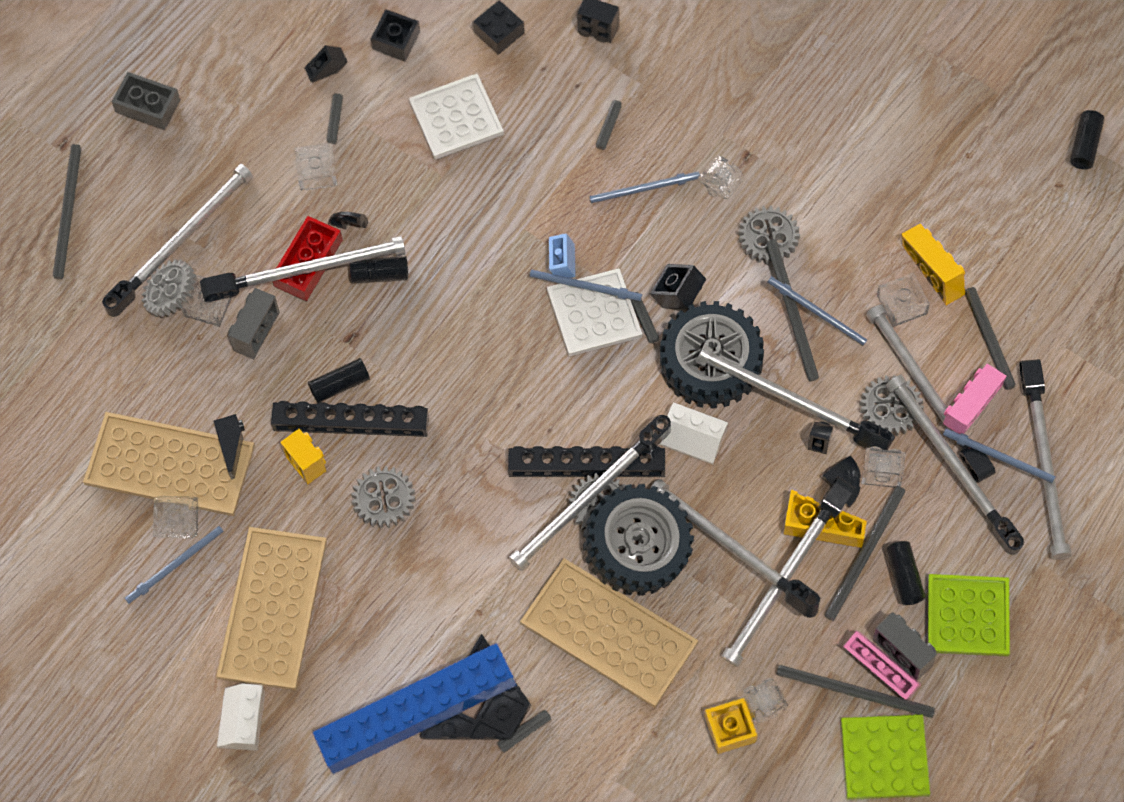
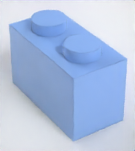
[549,233,576,278]

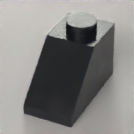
[304,45,348,82]
[807,422,834,455]

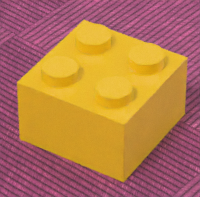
[280,429,326,485]
[705,698,757,754]

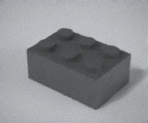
[112,72,181,130]
[228,288,280,359]
[873,612,937,681]

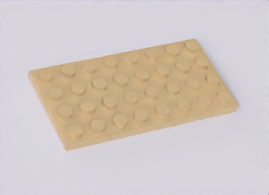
[83,412,255,516]
[216,527,327,690]
[520,558,698,708]

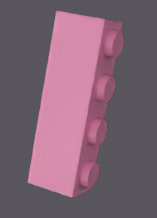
[943,364,1007,434]
[843,631,922,700]

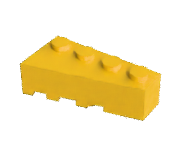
[901,223,965,306]
[784,489,867,548]

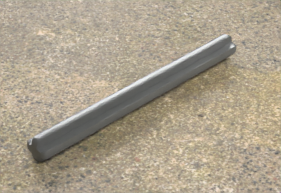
[965,287,1016,390]

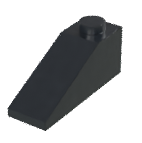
[214,414,245,479]

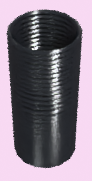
[1070,110,1105,169]
[350,256,408,283]
[308,358,370,403]
[886,541,926,606]

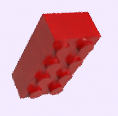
[272,216,343,301]

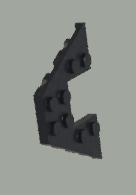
[420,634,531,740]

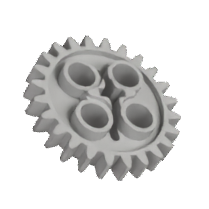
[738,205,800,264]
[142,259,196,317]
[860,375,924,436]
[351,466,415,529]
[569,473,625,531]

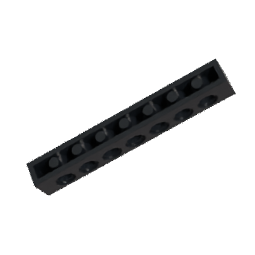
[271,401,429,437]
[508,446,665,477]

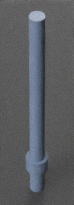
[590,171,700,203]
[530,269,642,301]
[767,276,867,346]
[943,428,1056,483]
[124,526,224,604]

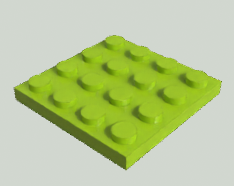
[928,574,1010,657]
[841,715,930,800]

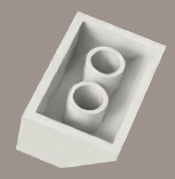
[659,402,728,465]
[217,684,265,751]

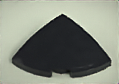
[328,212,368,230]
[822,456,861,508]

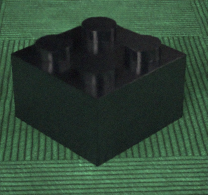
[472,0,525,55]
[577,0,619,43]
[370,9,420,61]
[650,264,707,309]

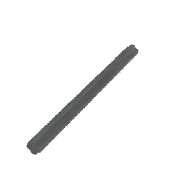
[53,144,81,279]
[767,239,819,382]
[825,486,905,621]
[777,665,935,718]

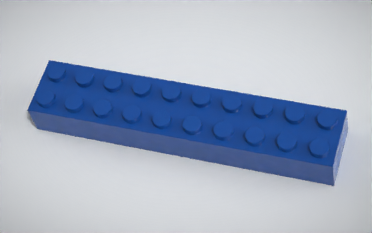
[313,643,517,774]

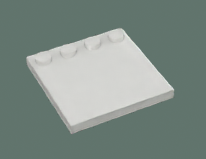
[409,74,504,160]
[547,269,642,356]

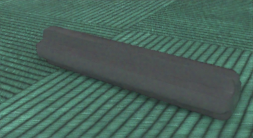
[326,93,343,144]
[596,100,622,150]
[630,292,659,343]
[498,710,551,753]

